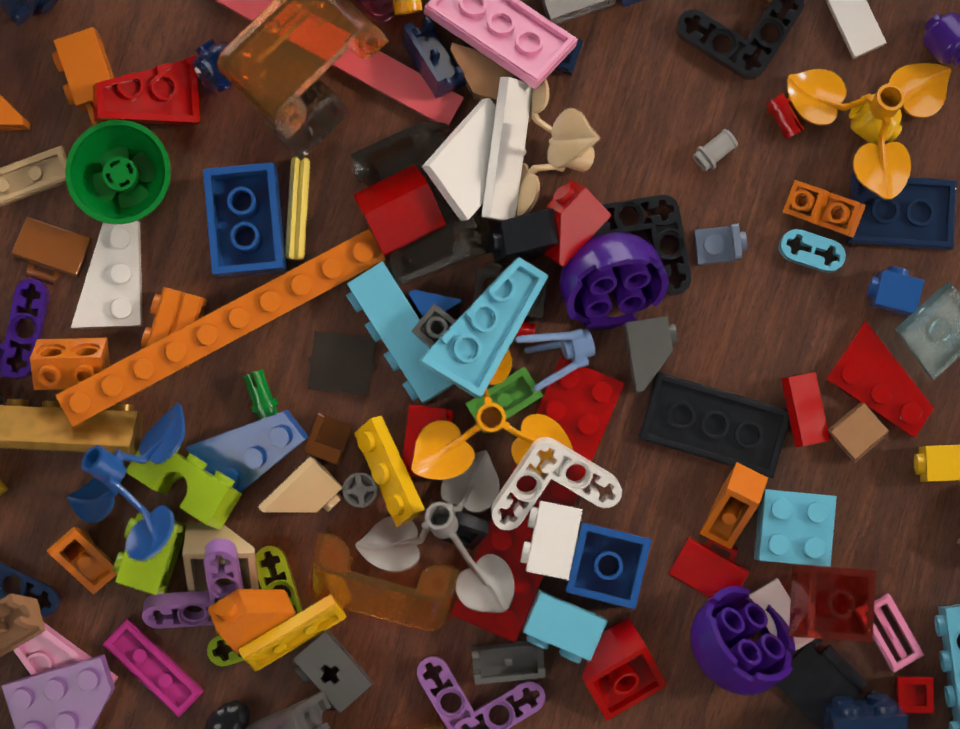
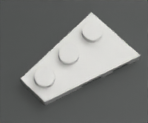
[71,221,143,329]

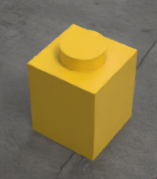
[914,445,960,482]

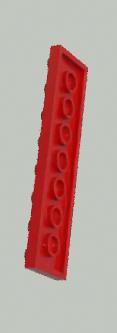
[451,356,625,643]

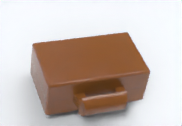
[12,217,92,285]

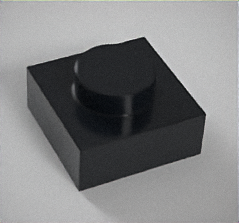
[441,511,489,550]

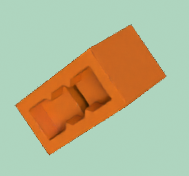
[30,338,110,390]

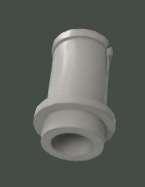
[693,129,738,171]

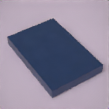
[847,173,957,251]

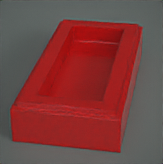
[781,372,830,448]

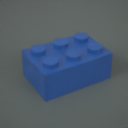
[203,162,287,279]

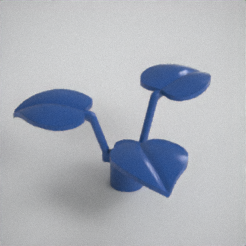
[67,403,185,562]

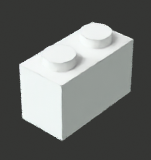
[520,501,583,580]

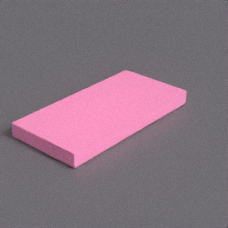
[423,0,578,90]

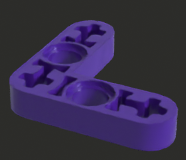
[0,279,49,379]

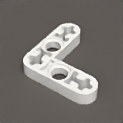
[491,437,622,530]

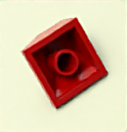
[543,180,611,267]
[581,618,667,721]

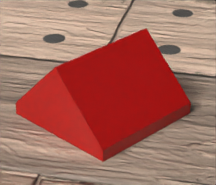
[353,164,446,256]

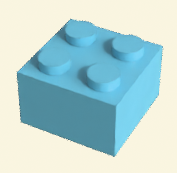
[754,489,837,567]
[522,589,607,664]

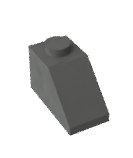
[623,316,678,394]

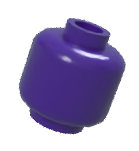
[923,13,960,65]

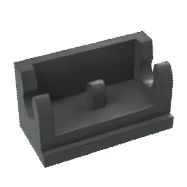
[471,641,546,685]

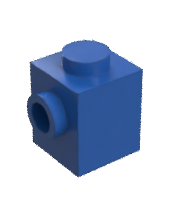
[866,266,925,317]

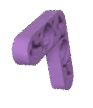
[142,538,244,629]
[417,655,545,729]

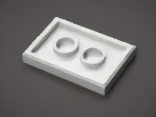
[422,98,527,221]

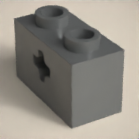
[293,629,374,713]

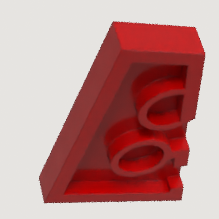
[93,55,200,126]
[825,321,934,438]

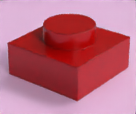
[895,676,934,713]

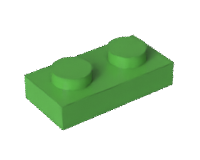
[465,366,543,434]

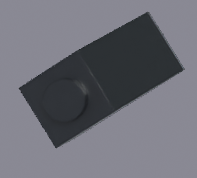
[487,208,559,264]

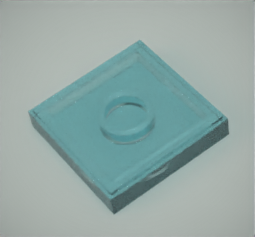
[896,282,960,380]

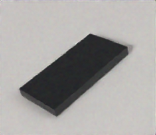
[638,372,790,478]

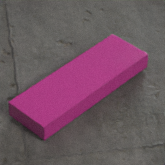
[102,618,204,718]

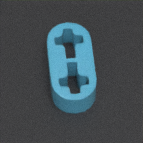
[779,229,846,273]

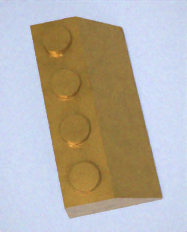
[0,399,143,455]

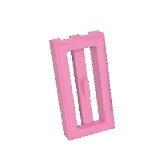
[857,593,924,672]

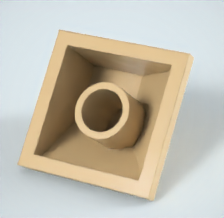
[258,457,343,513]
[182,523,259,592]

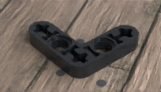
[676,0,804,80]
[591,195,691,296]

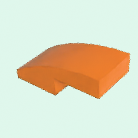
[783,180,866,238]

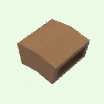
[828,402,889,463]

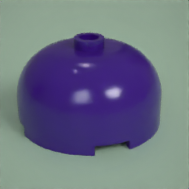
[560,232,669,330]
[690,586,796,696]

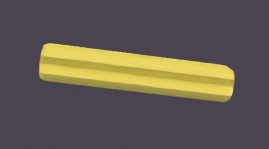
[285,157,310,260]

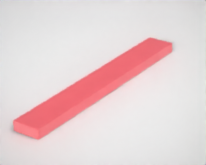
[213,0,464,130]

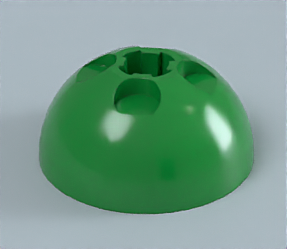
[65,120,171,225]

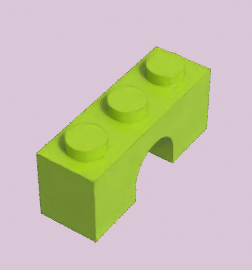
[126,447,242,530]

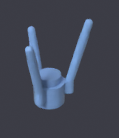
[515,329,595,392]

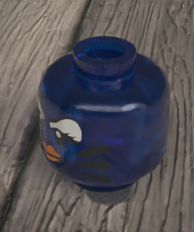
[192,39,244,93]

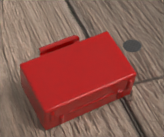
[668,537,749,598]

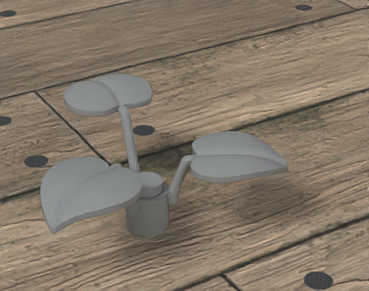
[356,450,515,613]

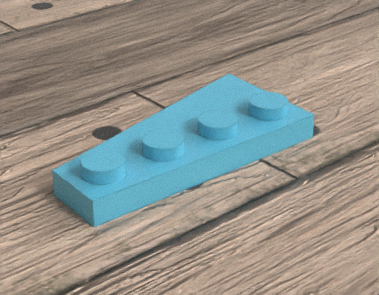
[417,257,549,399]

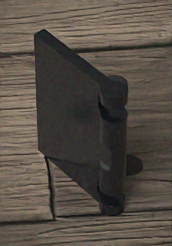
[777,633,879,729]

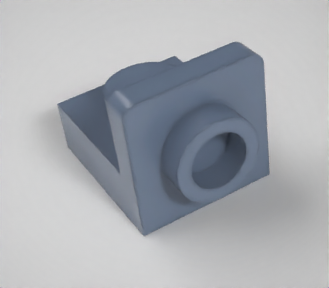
[693,223,747,266]

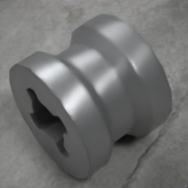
[342,473,379,508]

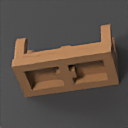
[0,594,45,657]

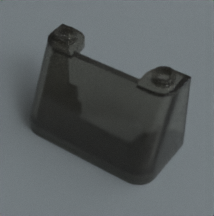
[350,122,490,286]

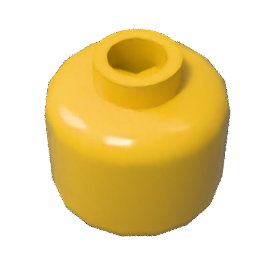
[849,94,902,144]

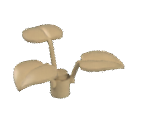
[516,79,600,217]

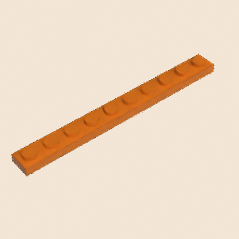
[55,229,386,427]

